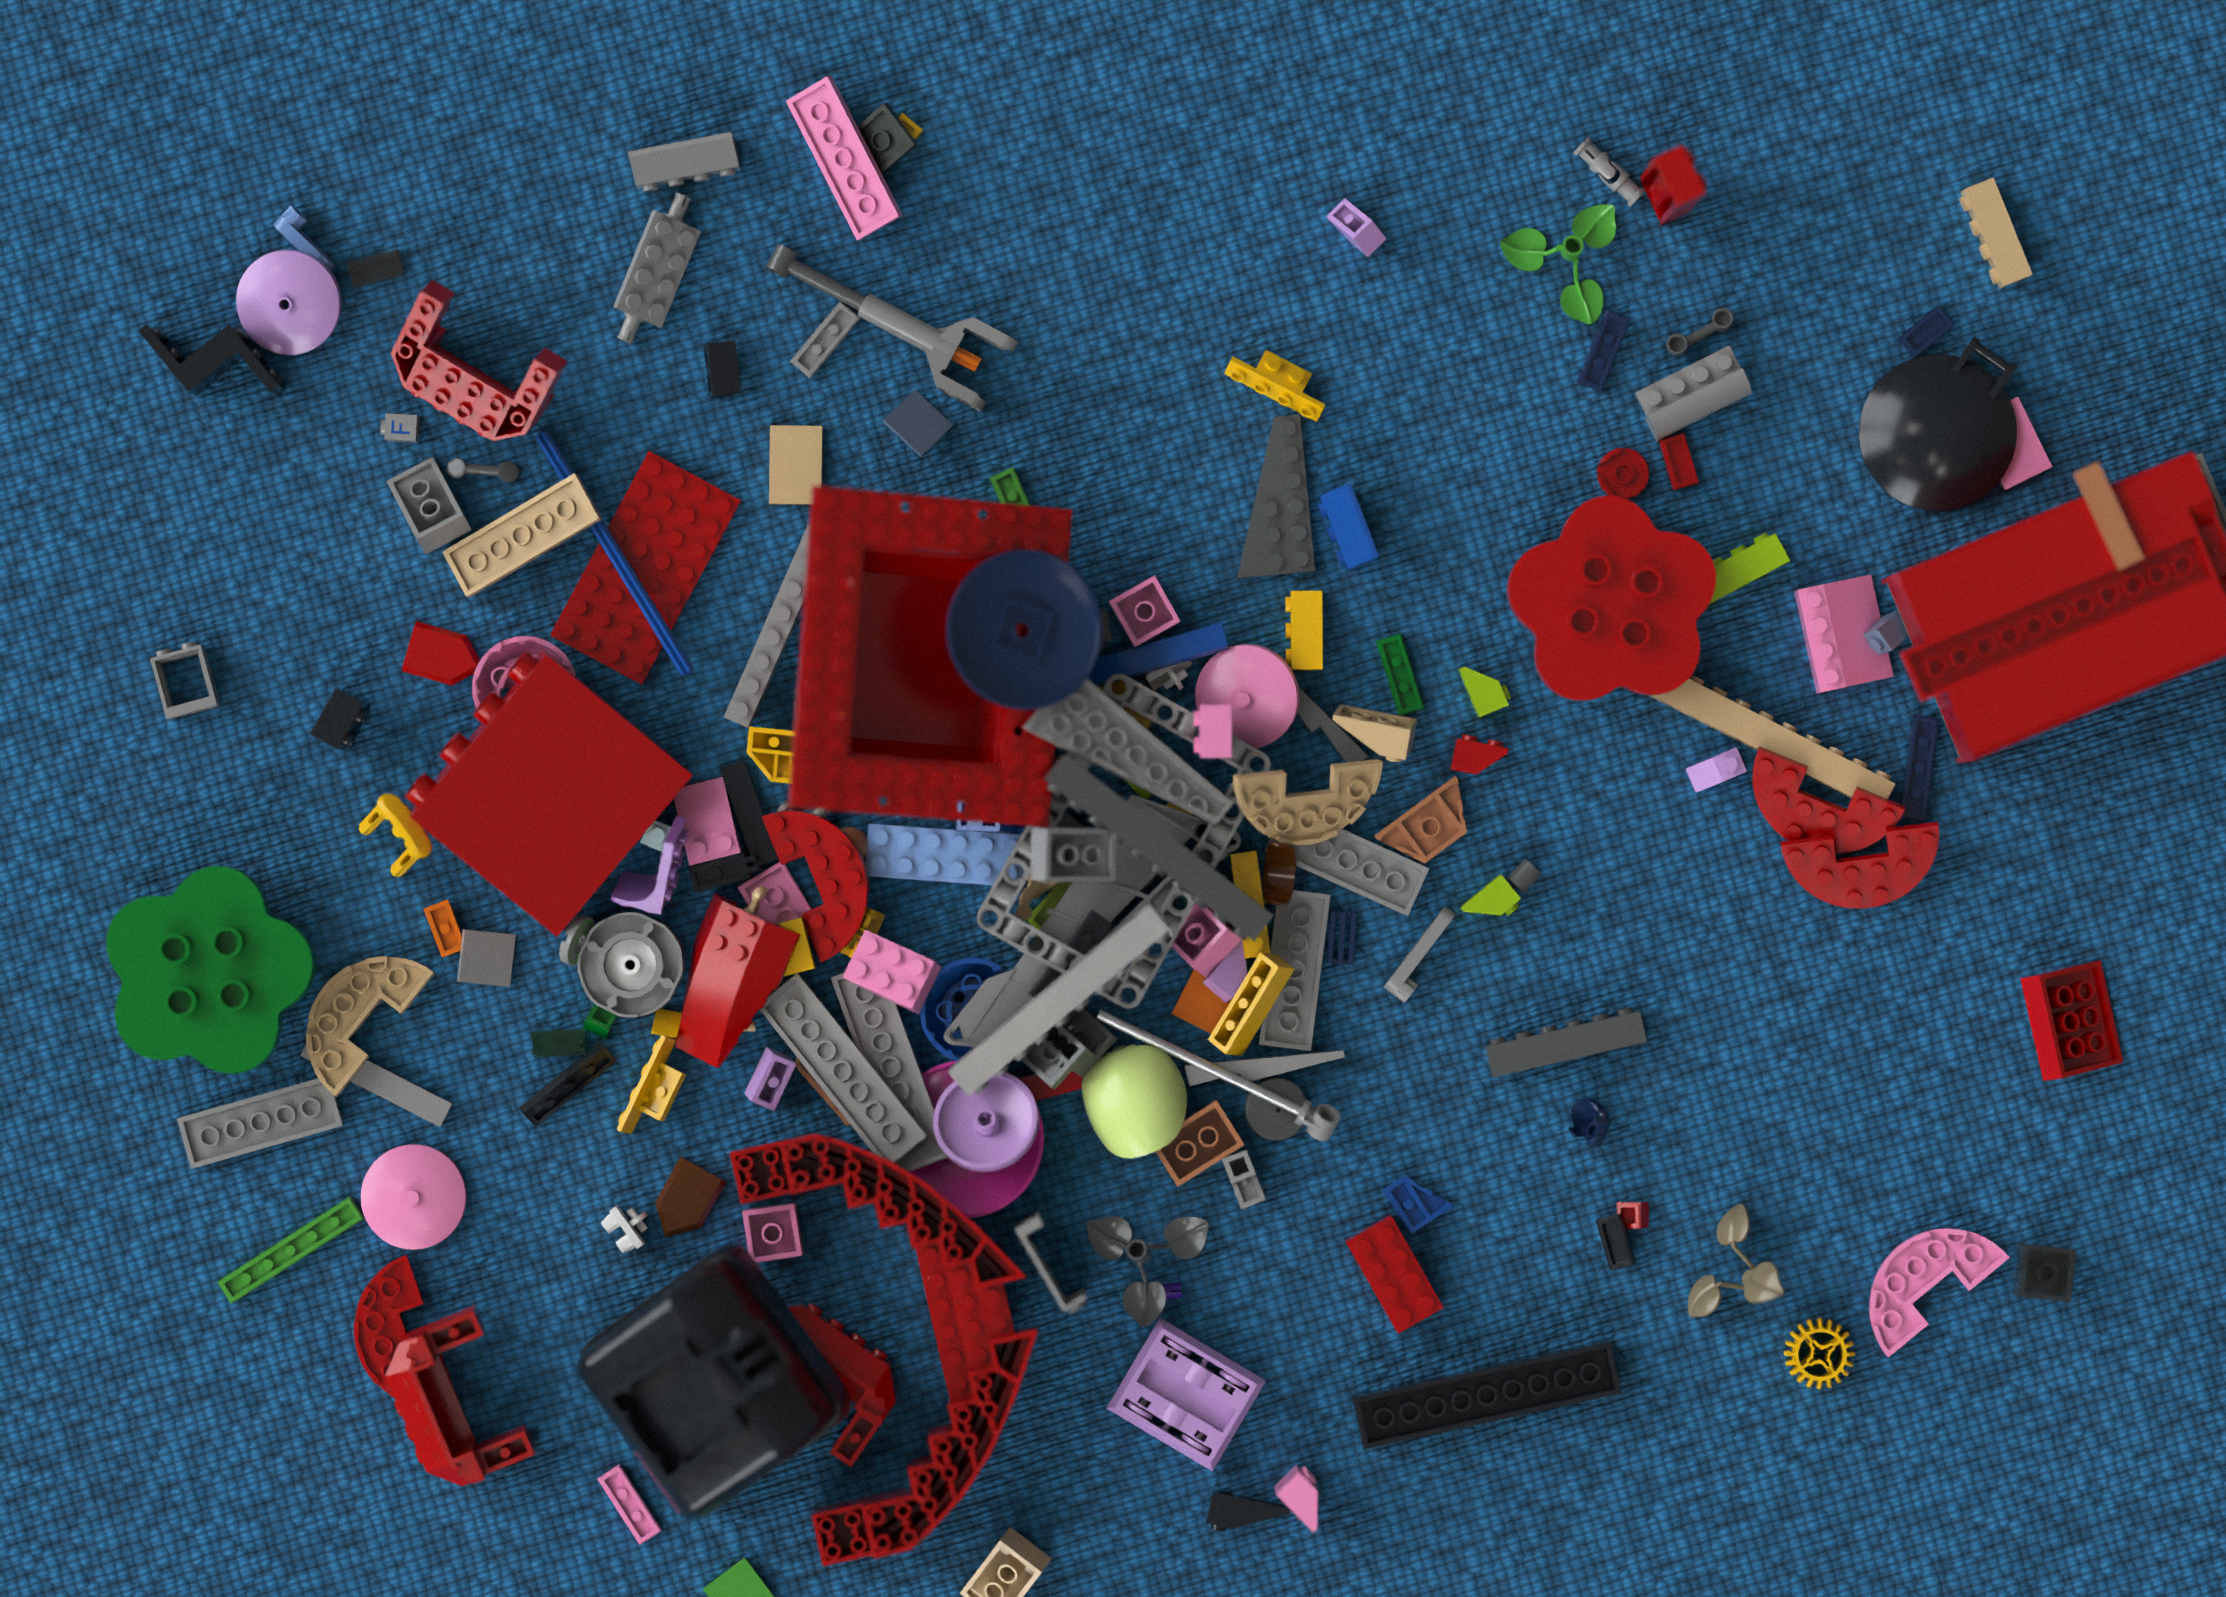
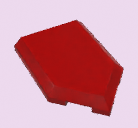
[402,621,480,686]

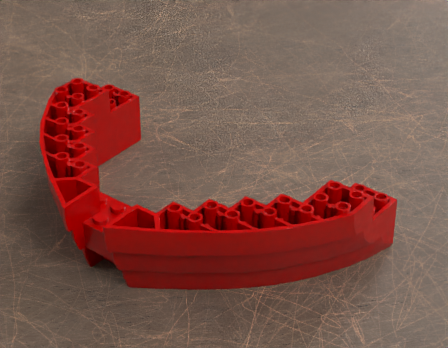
[729,1134,1038,1566]

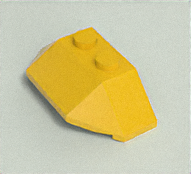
[746,726,794,784]

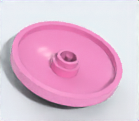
[1195,644,1300,748]
[361,1144,467,1250]

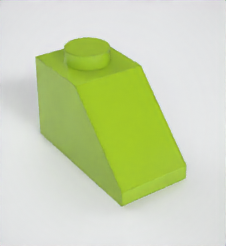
[1458,667,1511,718]
[1459,874,1521,916]

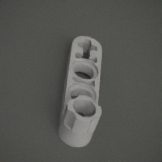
[1384,906,1456,1003]

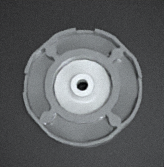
[577,912,685,1017]

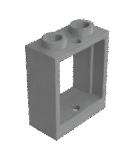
[150,641,221,720]

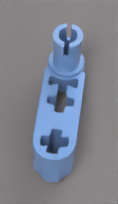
[273,205,336,271]

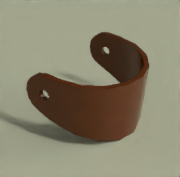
[1263,842,1296,905]

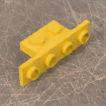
[1224,350,1326,422]
[616,1035,686,1134]

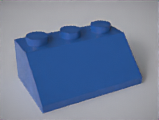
[1317,483,1379,571]

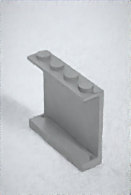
[1015,1211,1087,1313]

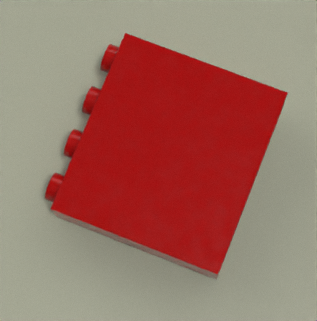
[405,650,693,937]

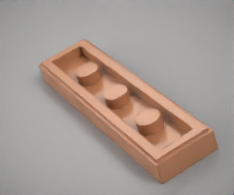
[2073,462,2144,570]

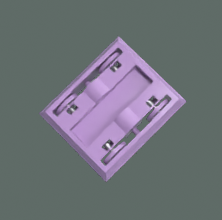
[1107,1318,1266,1471]

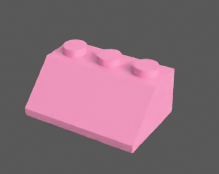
[1274,1465,1318,1533]

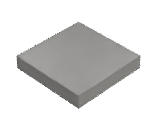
[457,929,516,987]

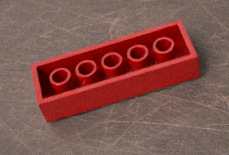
[1639,145,1707,225]

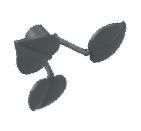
[1087,1216,1209,1327]

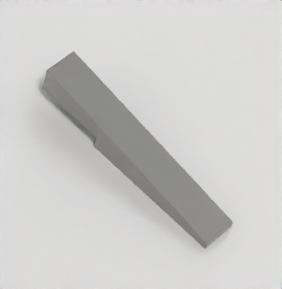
[1184,1050,1345,1086]

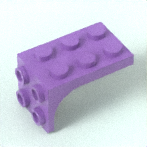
[611,816,689,915]

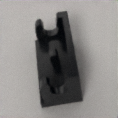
[703,341,741,398]

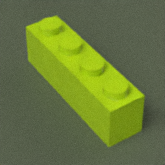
[1709,532,1790,604]

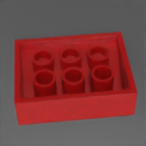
[2020,960,2123,1081]

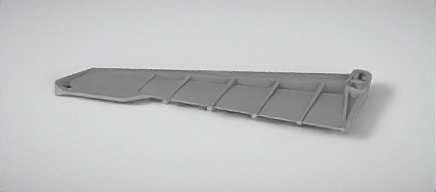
[944,794,1241,1047]

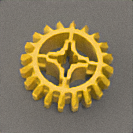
[1783,1318,1855,1389]

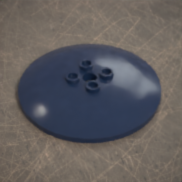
[946,550,1102,710]

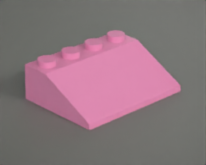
[1794,575,1894,694]

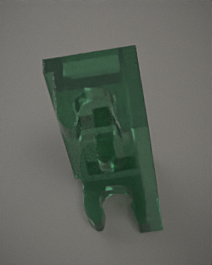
[531,1029,587,1057]

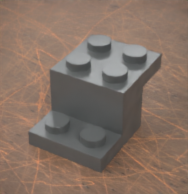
[1021,1007,1117,1090]

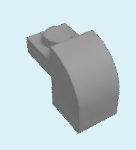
[1222,1150,1266,1210]

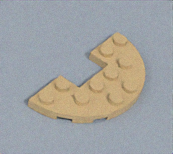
[1233,759,1383,845]
[306,956,435,1098]

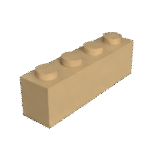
[1959,177,2033,289]

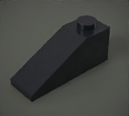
[1206,1490,1290,1531]

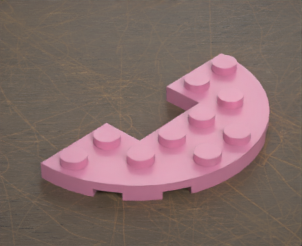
[1869,1228,2010,1357]

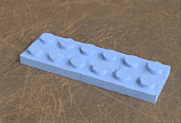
[866,824,1023,885]

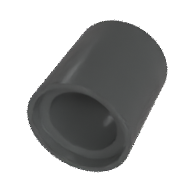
[1507,859,1542,893]

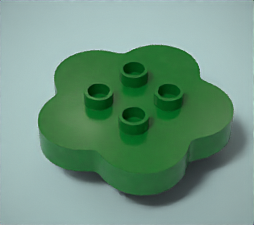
[106,866,317,1074]

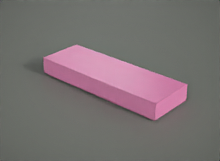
[597,1464,662,1545]

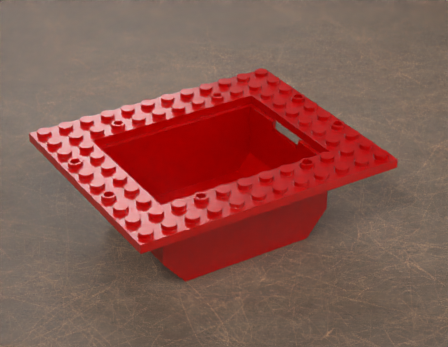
[788,486,1072,827]

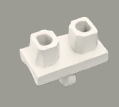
[1145,661,1193,691]
[601,1205,648,1253]

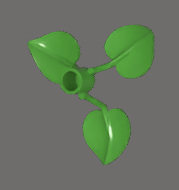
[1500,204,1616,325]

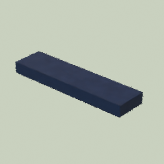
[1900,714,1939,822]

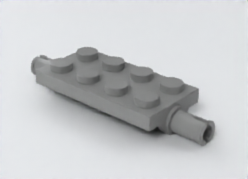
[613,193,701,344]

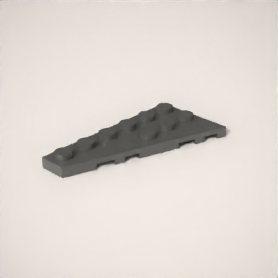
[1237,415,1315,579]

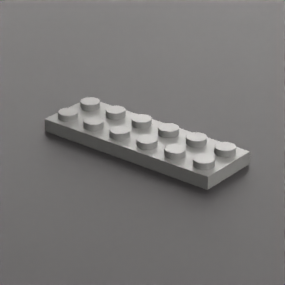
[1265,829,1429,916]
[1259,890,1330,1051]
[177,1078,344,1169]

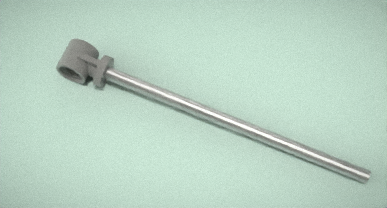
[1096,1010,1341,1141]

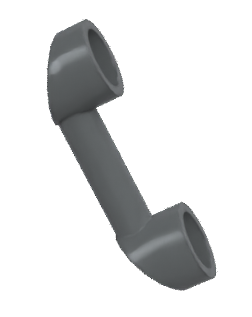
[1666,308,1733,357]
[446,458,520,483]

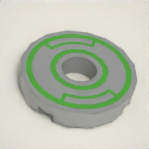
[559,915,595,966]

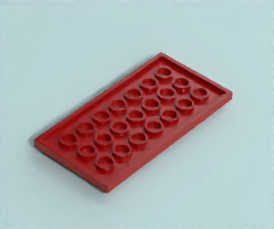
[550,451,741,685]

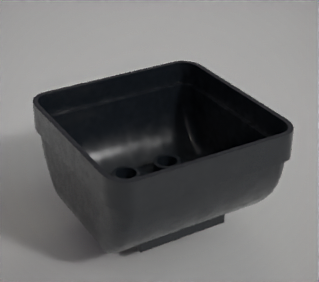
[576,1244,851,1519]

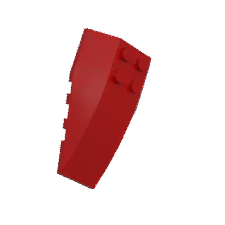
[675,892,801,1068]

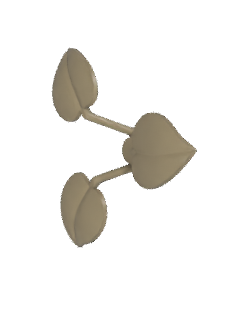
[1688,1203,1785,1318]

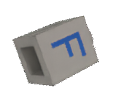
[380,413,420,443]

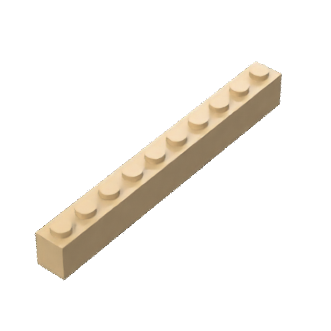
[1648,675,1895,799]

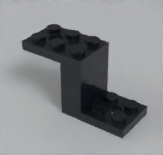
[138,324,286,396]

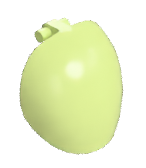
[1082,1044,1187,1158]

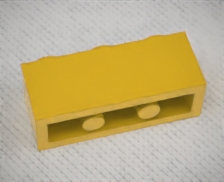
[1285,591,1323,671]

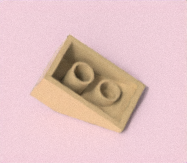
[1332,704,1417,762]
[960,1527,1052,1597]

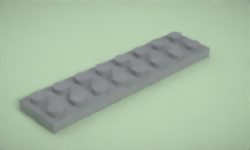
[831,972,948,1172]
[759,973,928,1164]

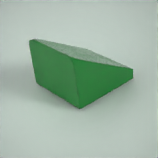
[583,1004,618,1039]

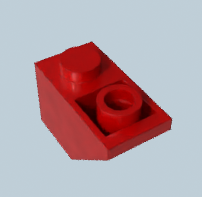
[1450,734,1509,775]

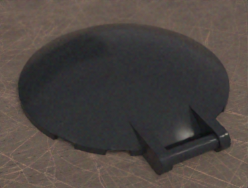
[1859,336,2017,511]

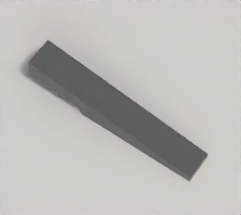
[1255,644,1368,763]

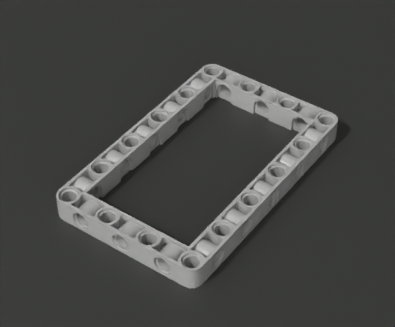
[977,674,1270,1008]

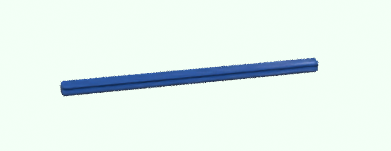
[536,431,694,676]

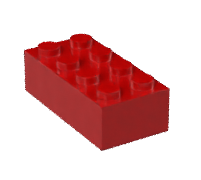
[1345,1215,1444,1334]

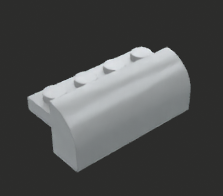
[1635,345,1752,442]

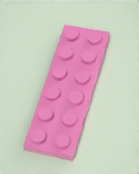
[786,76,903,240]

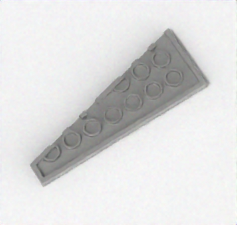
[1023,679,1233,825]

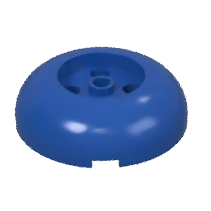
[920,958,1007,1061]

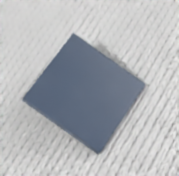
[882,390,953,457]

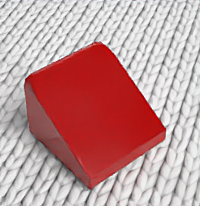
[1617,1202,1649,1229]

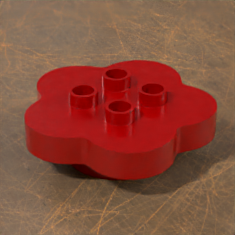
[1507,496,1716,701]

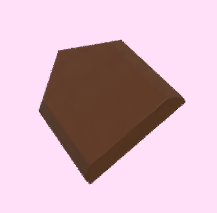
[655,1156,726,1238]

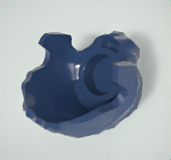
[1568,1098,1611,1146]

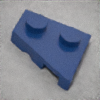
[1382,1175,1453,1234]

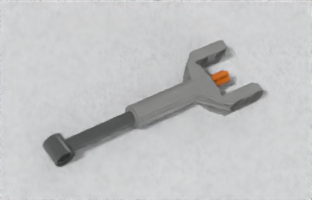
[766,244,1018,412]

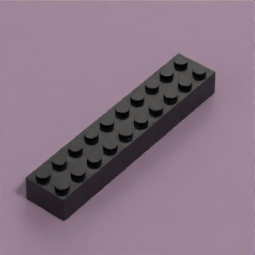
[1352,1339,1621,1450]

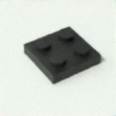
[857,103,918,175]

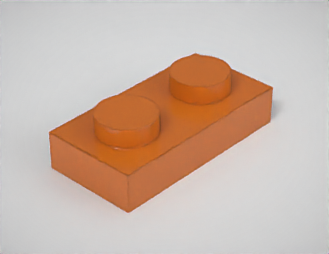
[423,899,462,958]

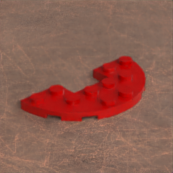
[1752,746,1905,854]
[762,810,870,962]
[1780,822,1939,909]
[354,1254,460,1402]

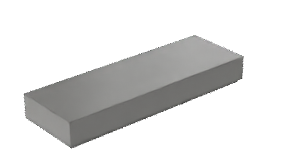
[790,301,860,379]

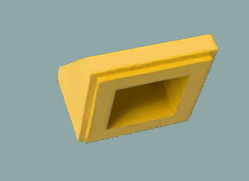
[651,1009,681,1038]

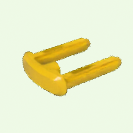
[359,793,432,877]

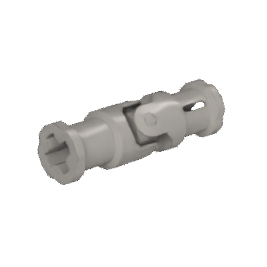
[1573,137,1646,207]

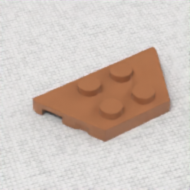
[1374,776,1467,864]

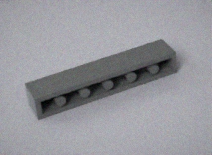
[1485,1007,1647,1077]

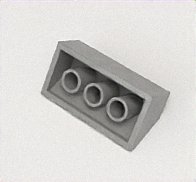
[628,132,741,192]

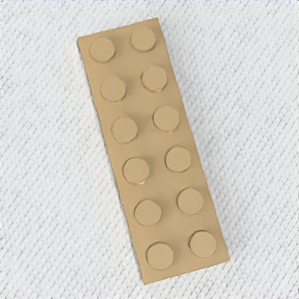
[443,473,602,598]

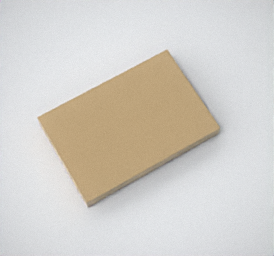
[769,425,823,505]

